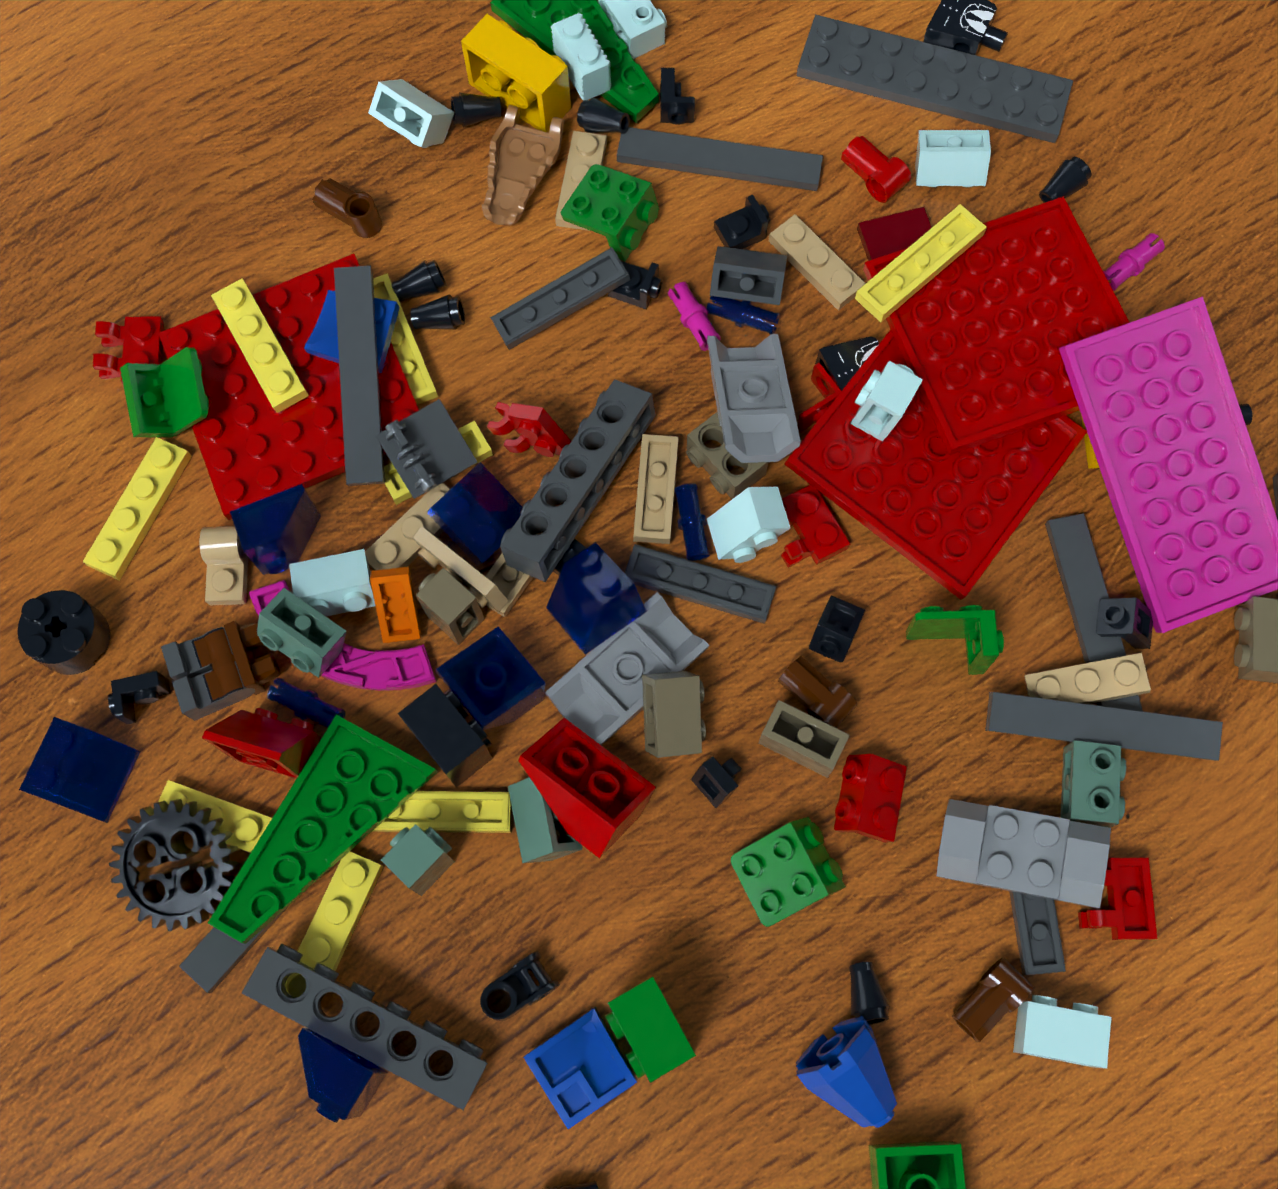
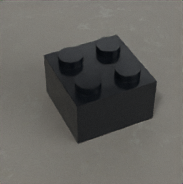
[398,684,493,788]

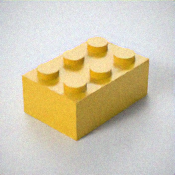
[461,14,571,133]

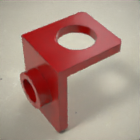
[797,363,841,432]

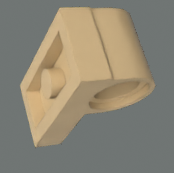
[199,526,249,605]

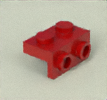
[834,753,907,842]

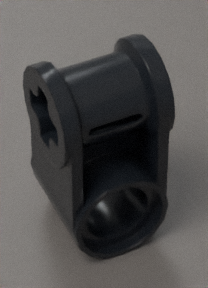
[480,951,560,1021]

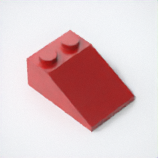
[202,708,321,779]
[518,717,656,859]

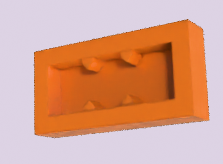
[370,567,421,643]

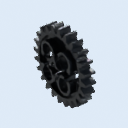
[109,799,240,931]

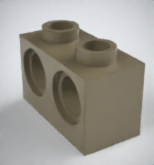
[686,412,768,499]

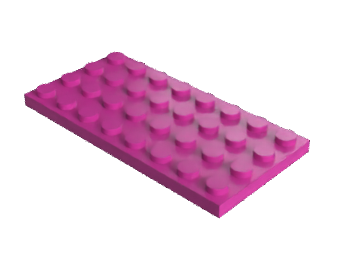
[1059,296,1278,633]

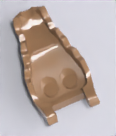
[482,105,565,226]

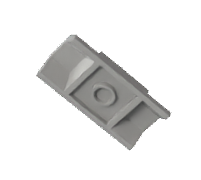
[707,334,801,463]
[545,592,709,746]
[937,799,1111,909]

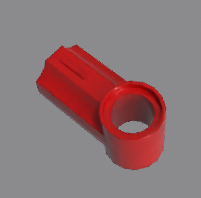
[841,136,911,203]

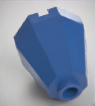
[796,1016,897,1128]

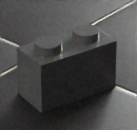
[710,246,787,305]

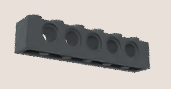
[500,379,656,582]
[242,943,487,1111]

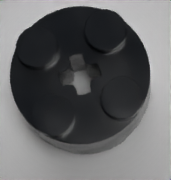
[17,590,110,675]

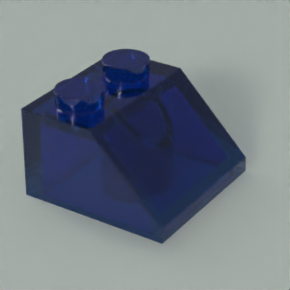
[427,462,523,566]
[230,484,321,575]
[546,542,647,654]
[436,626,546,730]
[19,717,140,823]
[298,1028,388,1123]

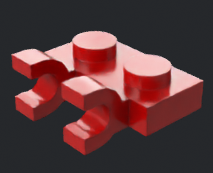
[93,316,164,384]
[487,402,571,457]
[781,485,850,568]
[1078,858,1158,940]

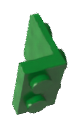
[561,164,659,262]
[120,347,209,438]
[906,605,1004,675]
[731,817,846,927]

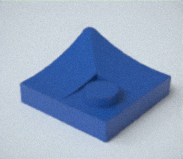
[304,290,400,373]
[523,1007,638,1129]

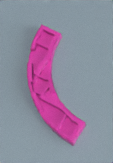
[249,580,437,691]

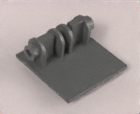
[375,399,477,499]

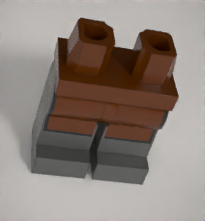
[161,621,281,721]

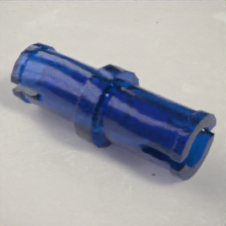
[707,296,780,335]
[674,484,710,561]
[267,677,346,728]

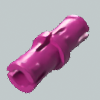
[1103,233,1165,291]
[668,282,721,351]

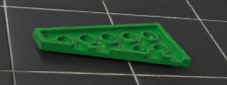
[490,0,659,123]
[208,714,438,944]

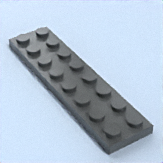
[796,14,1073,143]

